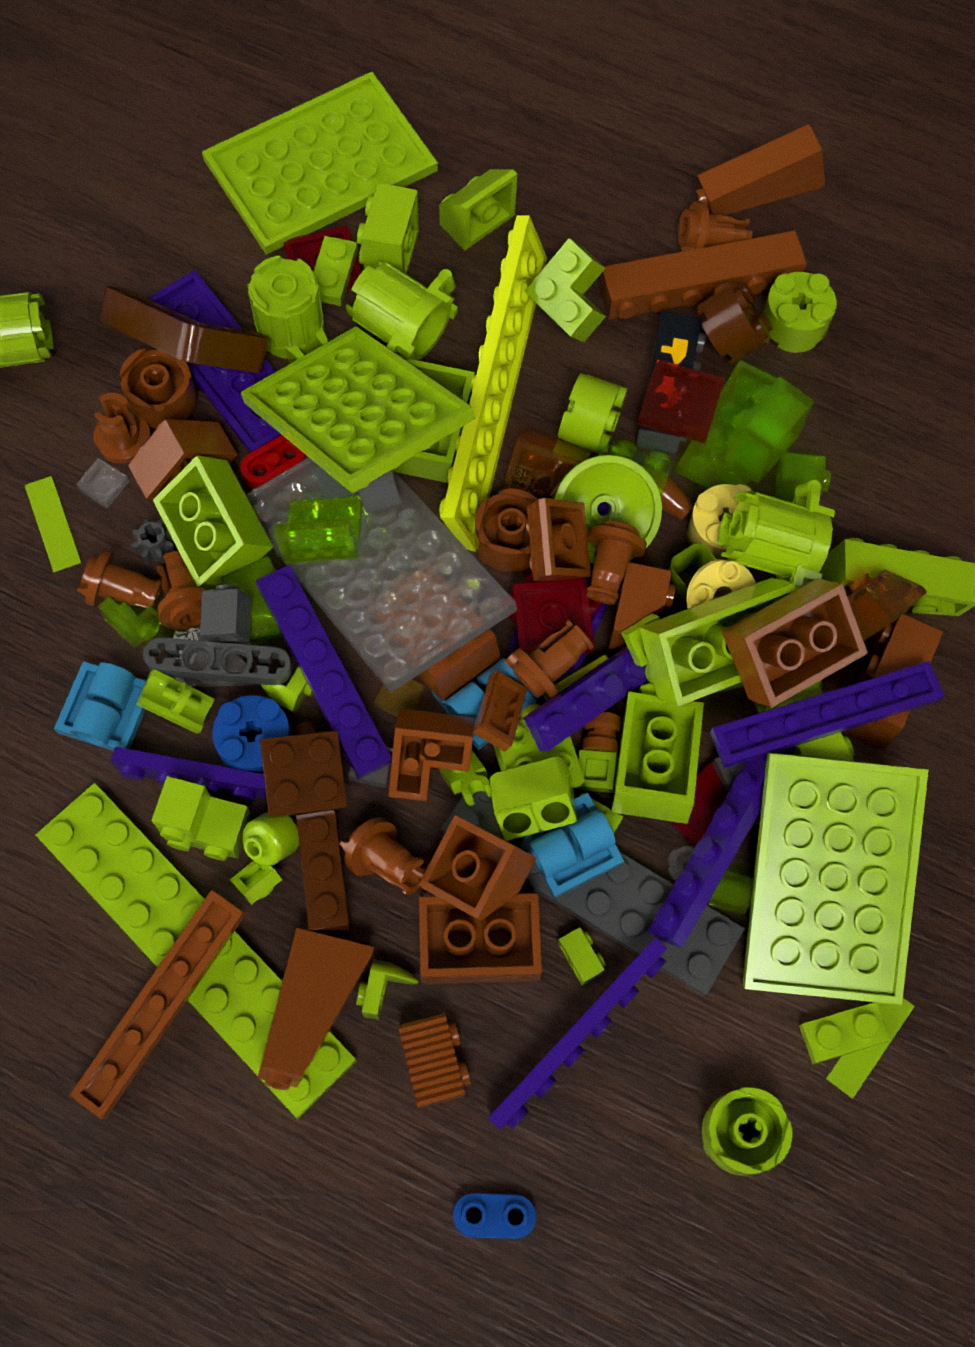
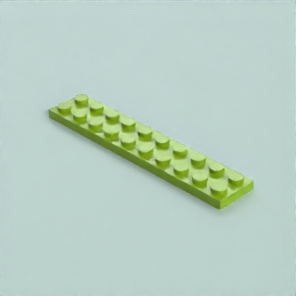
[35,783,357,1119]

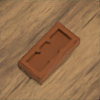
[473,670,528,752]

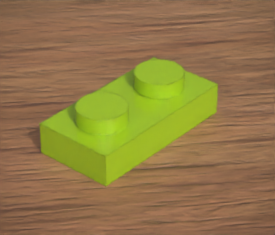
[314,236,358,306]
[799,1002,890,1064]

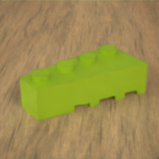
[819,538,975,616]

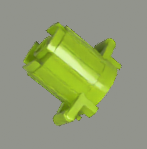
[247,255,328,363]
[346,260,458,361]
[0,292,54,368]
[718,480,835,590]

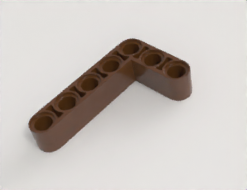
[99,286,270,373]

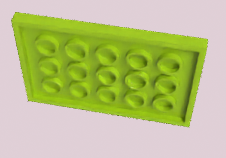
[202,72,438,255]
[240,326,475,493]
[742,752,929,1005]

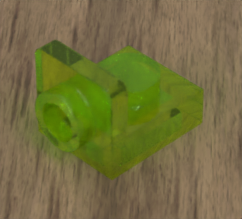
[98,597,161,648]

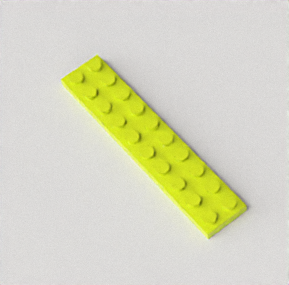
[439,215,547,552]

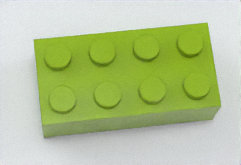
[639,578,796,707]

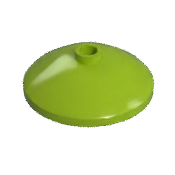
[554,455,662,564]

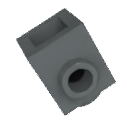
[200,584,252,643]

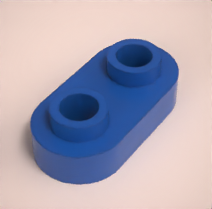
[453,1193,536,1239]

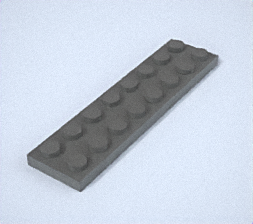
[441,769,745,997]

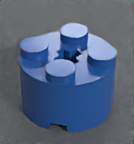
[212,695,292,774]

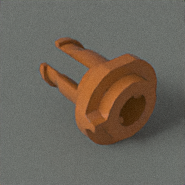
[678,201,753,252]
[93,393,152,464]
[586,521,647,605]
[77,549,162,613]
[156,551,208,632]
[504,620,594,699]
[340,817,426,895]

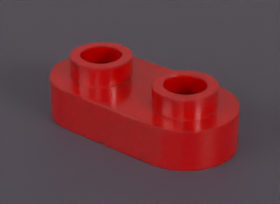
[241,435,307,489]

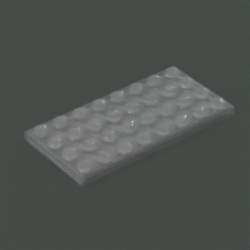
[246,457,517,693]

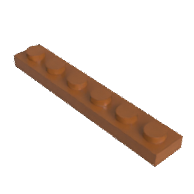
[69,890,247,1119]

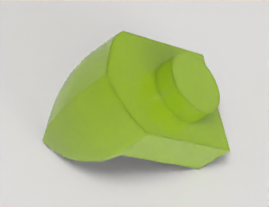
[261,666,313,712]
[356,959,418,1020]

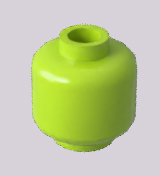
[242,811,299,866]

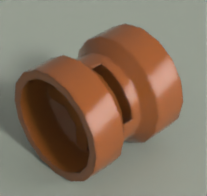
[581,712,622,754]

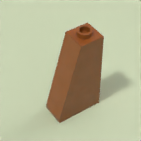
[696,124,825,215]
[257,928,374,1090]

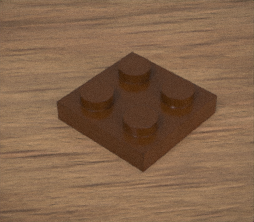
[260,730,347,818]

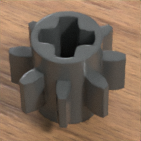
[131,519,176,565]

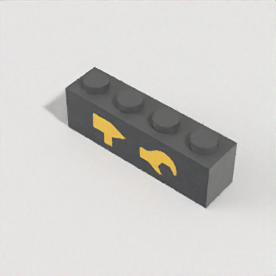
[636,311,706,454]

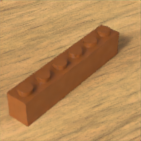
[599,231,807,320]

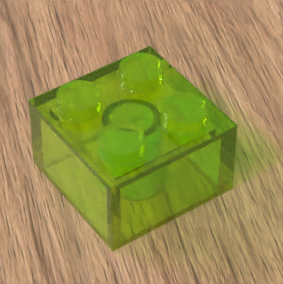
[724,376,815,484]

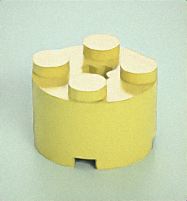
[687,484,752,560]

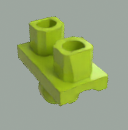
[136,669,215,734]

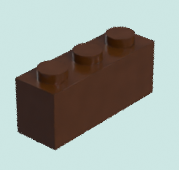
[296,810,352,936]

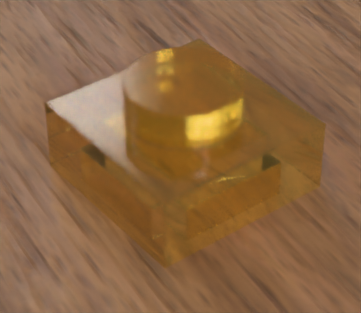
[374,670,424,717]

